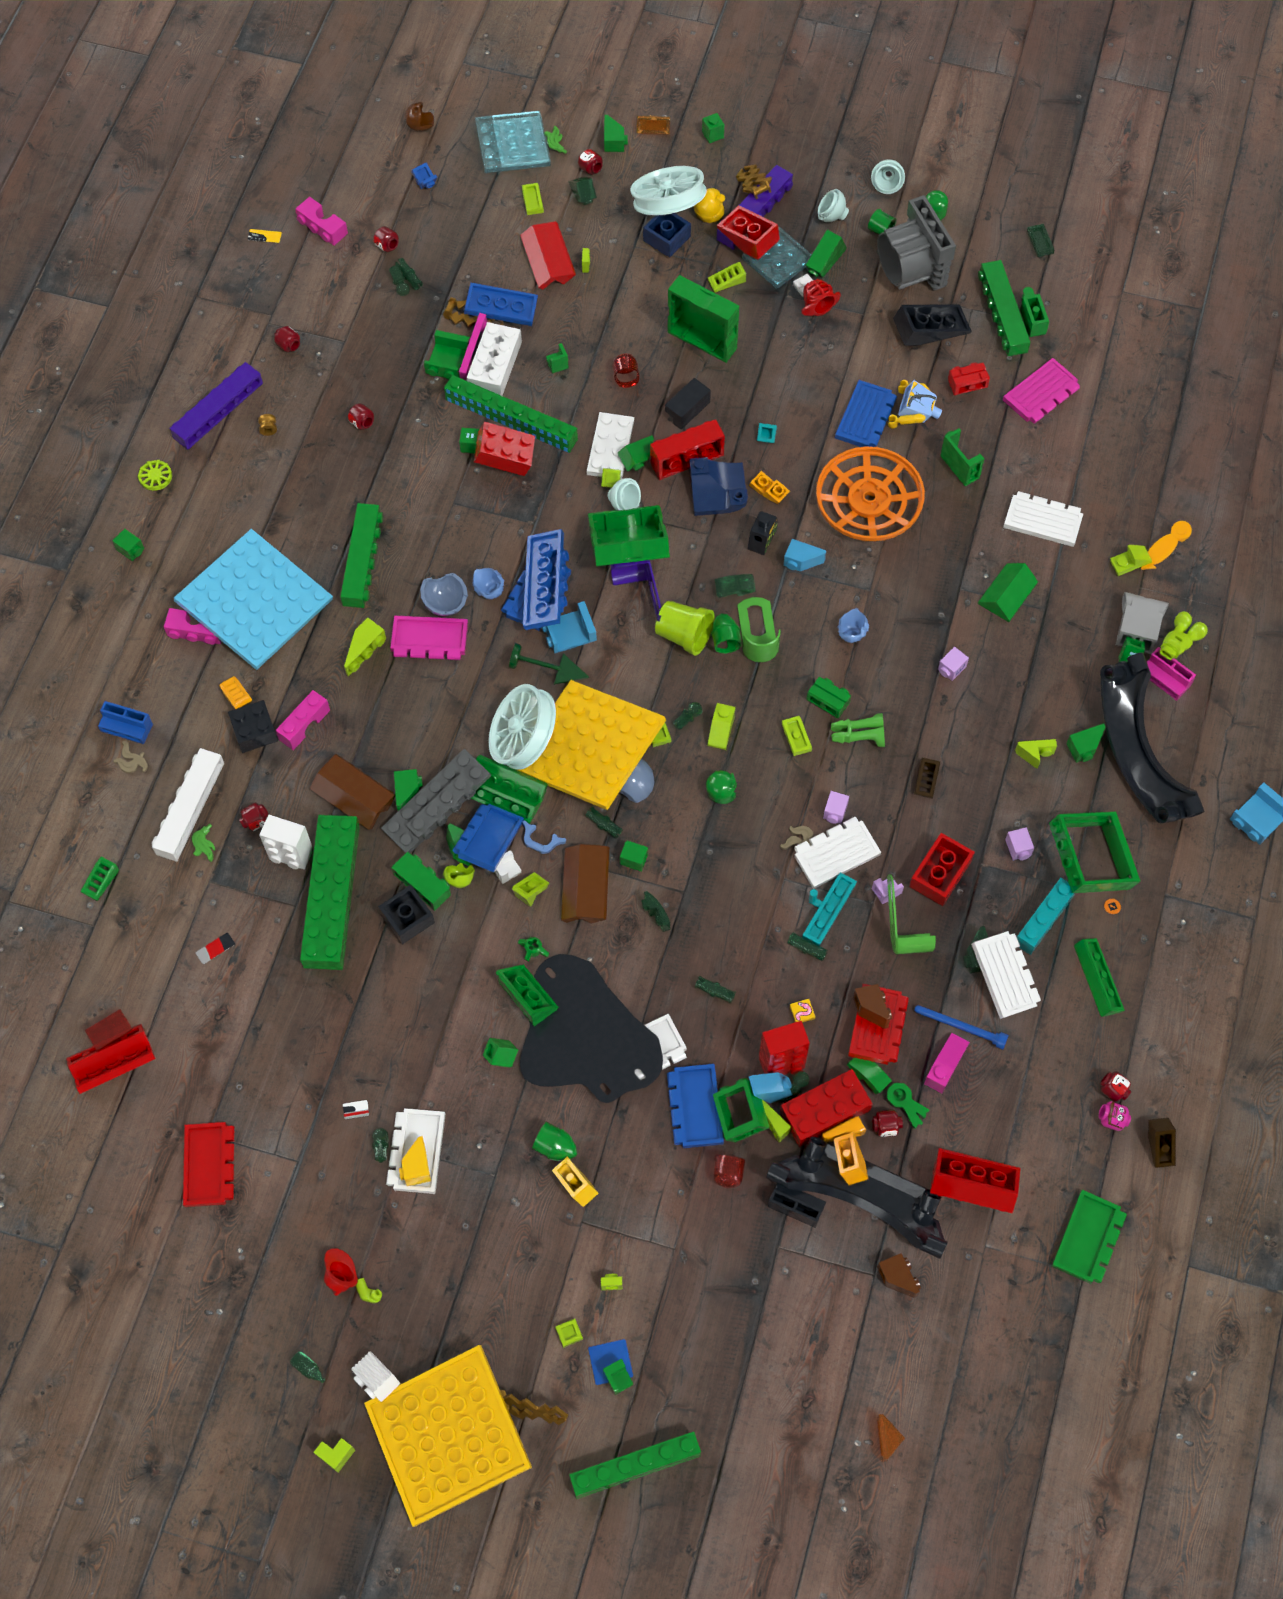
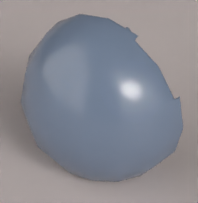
[420,573,468,617]
[619,759,655,803]

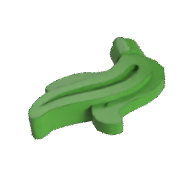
[544,126,567,154]
[192,824,215,862]

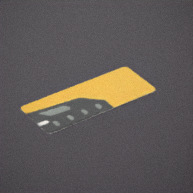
[248,229,282,243]

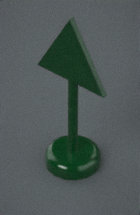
[509,643,589,685]

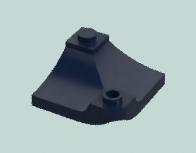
[689,457,748,516]

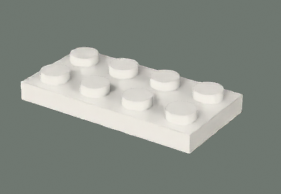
[587,412,634,479]

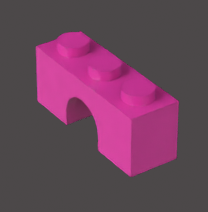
[295,197,348,246]
[164,608,222,645]
[276,690,330,750]

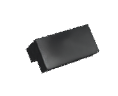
[665,378,711,430]
[768,1184,826,1228]

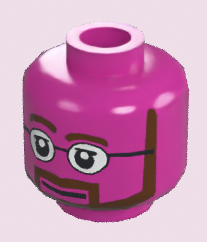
[1098,1101,1131,1131]

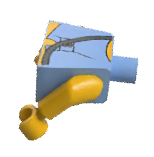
[888,380,942,429]

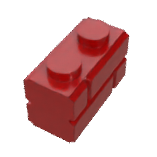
[948,362,990,395]

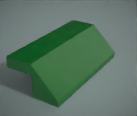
[471,755,548,824]

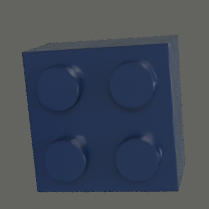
[643,213,691,258]

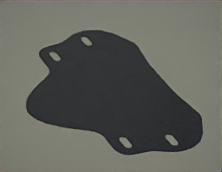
[520,954,663,1103]

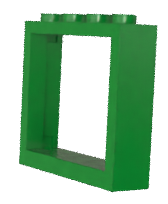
[1049,812,1140,893]

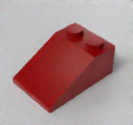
[717,205,780,260]

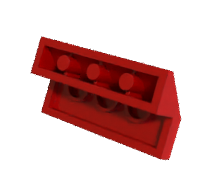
[520,221,576,290]
[66,1024,156,1094]

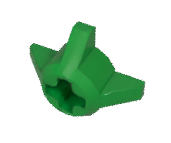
[518,937,550,962]

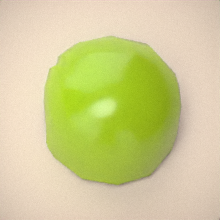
[443,863,475,888]

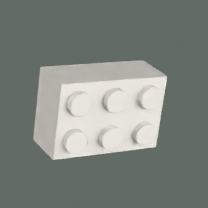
[260,815,313,870]

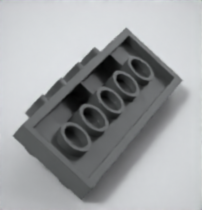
[381,749,491,853]

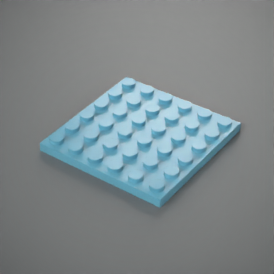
[174,529,333,670]

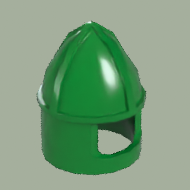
[711,613,742,654]
[532,1122,577,1161]

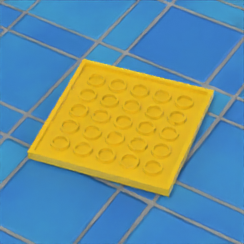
[517,680,666,810]
[364,1345,532,1527]

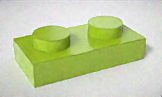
[782,716,812,756]

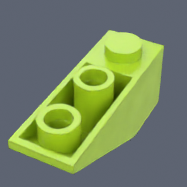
[344,618,386,676]

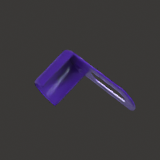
[611,560,661,622]

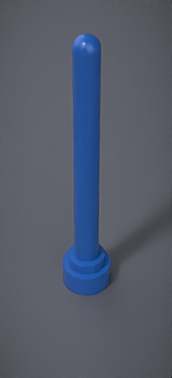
[914,1005,1009,1050]

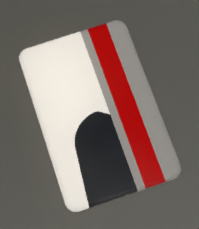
[343,1100,369,1119]

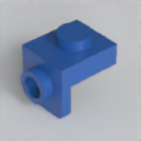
[411,163,438,189]

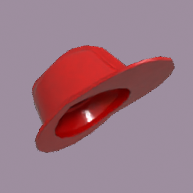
[324,1249,358,1296]

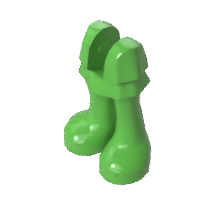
[831,713,885,747]

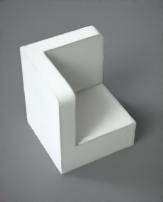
[494,850,521,884]

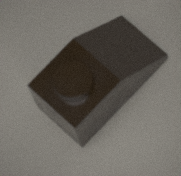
[1148,1118,1176,1168]

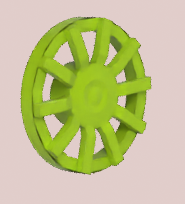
[138,460,172,491]

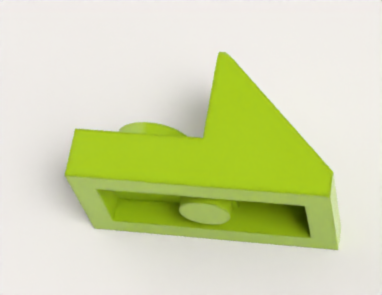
[1110,545,1152,576]
[1015,739,1057,769]
[512,872,549,907]

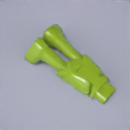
[1160,612,1208,660]

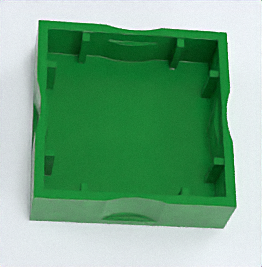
[668,275,739,363]
[588,505,670,566]

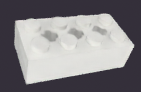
[467,322,522,396]

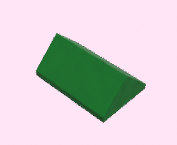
[978,563,1038,622]
[496,964,559,1026]

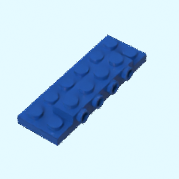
[523,529,569,630]

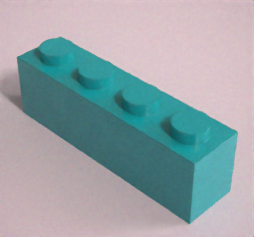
[1017,878,1075,955]

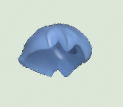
[473,568,504,600]
[837,608,869,643]

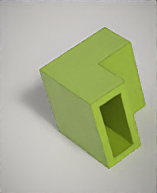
[313,1438,355,1473]

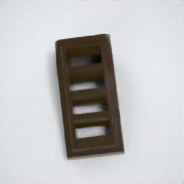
[914,757,941,799]

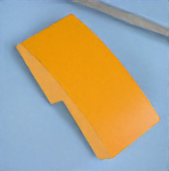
[749,471,790,504]

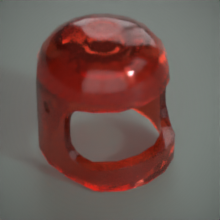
[613,353,639,388]
[714,1155,745,1188]

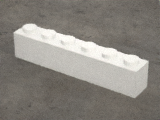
[152,748,224,862]

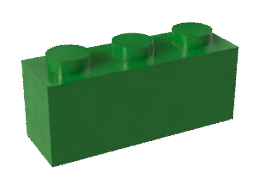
[391,852,451,911]

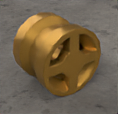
[258,414,277,436]

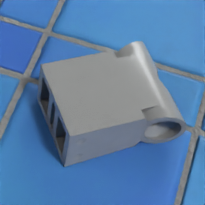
[1115,592,1169,654]

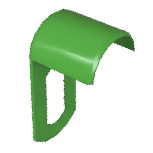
[737,597,781,662]
[887,874,936,955]

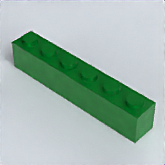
[978,260,1031,356]
[341,503,383,608]
[569,1432,701,1499]

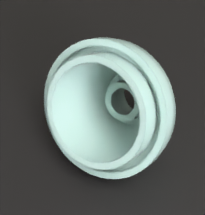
[871,159,905,194]
[818,189,849,222]
[608,478,641,510]

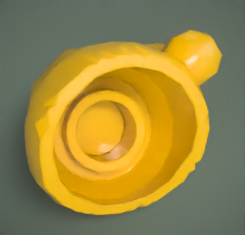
[694,188,725,223]

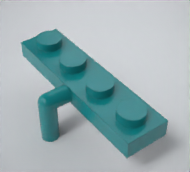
[802,872,857,947]

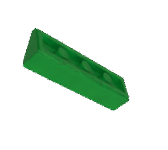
[1074,938,1125,1017]

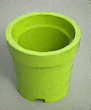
[655,601,714,656]

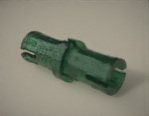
[395,258,423,290]
[585,807,623,839]
[787,932,828,961]
[695,976,736,1004]

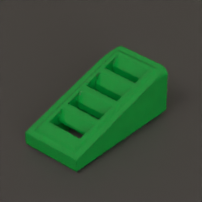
[80,856,119,901]

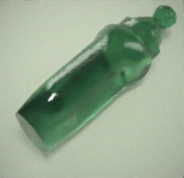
[290,1351,325,1383]

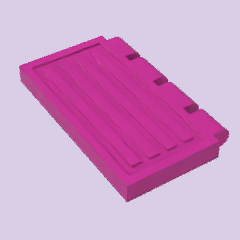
[1003,358,1080,423]
[391,616,468,660]

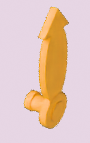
[1141,521,1192,570]

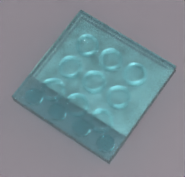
[475,111,551,173]

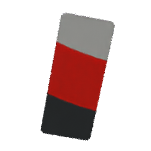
[196,933,235,964]

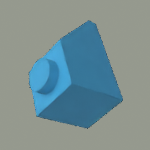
[783,539,826,572]
[749,1072,792,1103]

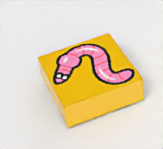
[790,999,815,1023]

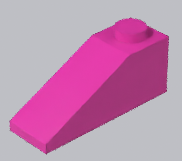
[924,1033,970,1094]

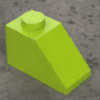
[708,703,735,750]

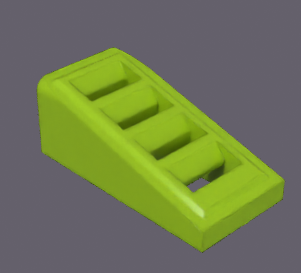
[708,262,746,293]
[762,1100,791,1143]

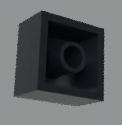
[228,700,278,753]
[378,885,435,945]

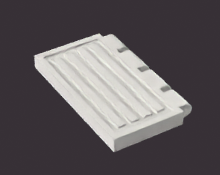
[1003,491,1083,547]
[794,817,881,889]
[971,931,1041,1019]
[635,1014,687,1080]
[386,1109,445,1194]

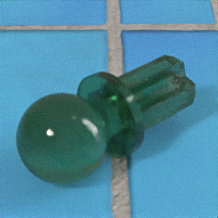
[389,265,410,296]
[673,702,703,730]
[781,1071,810,1103]
[372,1128,389,1163]

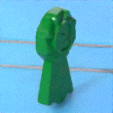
[887,1083,929,1129]

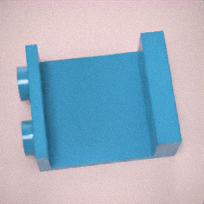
[542,601,597,653]
[1230,783,1283,845]

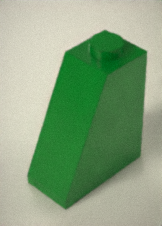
[806,230,847,278]

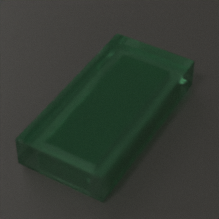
[1027,224,1055,257]

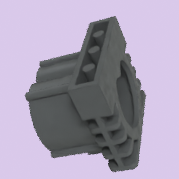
[877,195,956,290]

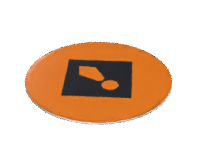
[1104,899,1121,914]

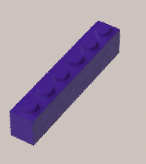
[717,165,793,250]
[170,362,263,450]

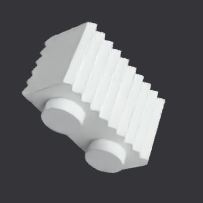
[352,1351,401,1402]

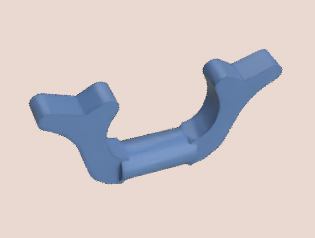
[523,821,566,854]

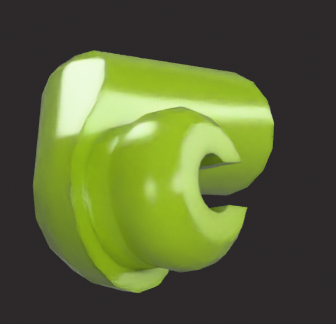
[356,1278,382,1303]

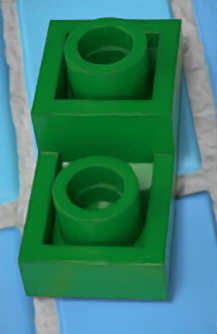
[847,1057,892,1095]

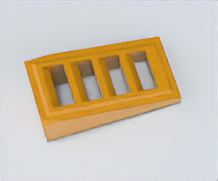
[219,676,252,709]
[821,1116,866,1143]

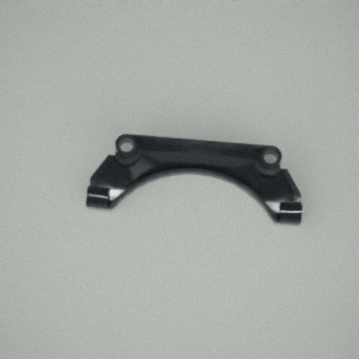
[766,1137,948,1259]

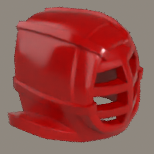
[801,279,841,316]

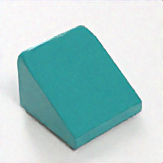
[757,423,777,443]

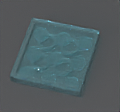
[742,227,812,289]

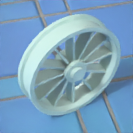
[631,166,707,215]
[489,684,556,770]

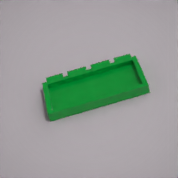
[1052,1190,1127,1284]

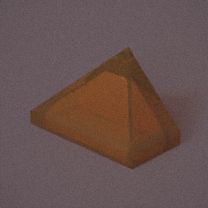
[637,115,670,134]
[877,1414,905,1462]

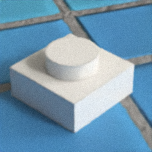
[793,274,813,297]

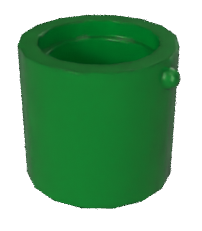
[868,209,897,235]

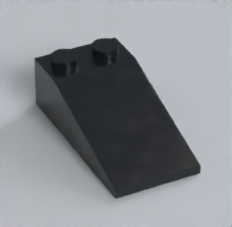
[893,304,972,346]

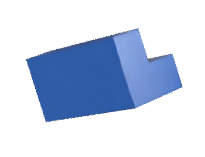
[98,701,153,744]

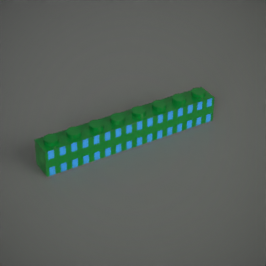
[444,375,578,453]

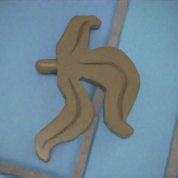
[114,741,148,773]
[780,826,813,850]

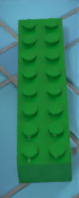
[300,815,360,970]

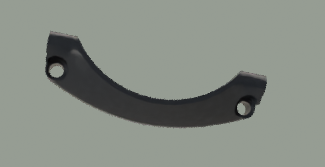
[1100,652,1205,824]

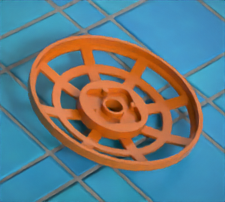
[816,446,925,541]

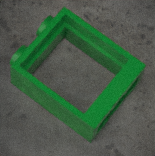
[713,1078,770,1142]

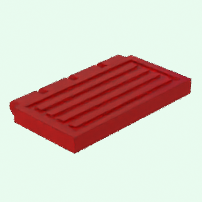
[848,984,909,1065]
[183,1122,234,1207]

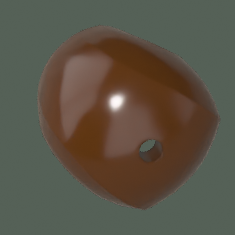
[405,102,434,131]

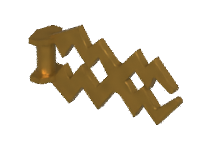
[736,165,772,200]
[443,297,504,327]
[500,1390,568,1425]

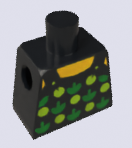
[748,511,777,555]

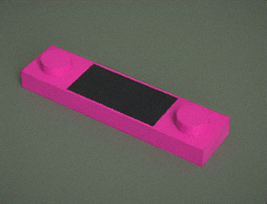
[459,313,487,381]

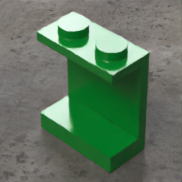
[424,330,470,379]
[940,428,984,486]

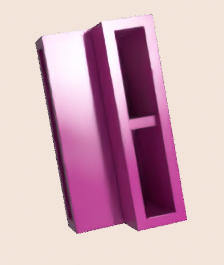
[1147,647,1196,701]

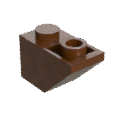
[853,984,892,1029]
[877,1253,921,1298]

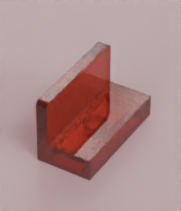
[85,1009,132,1050]

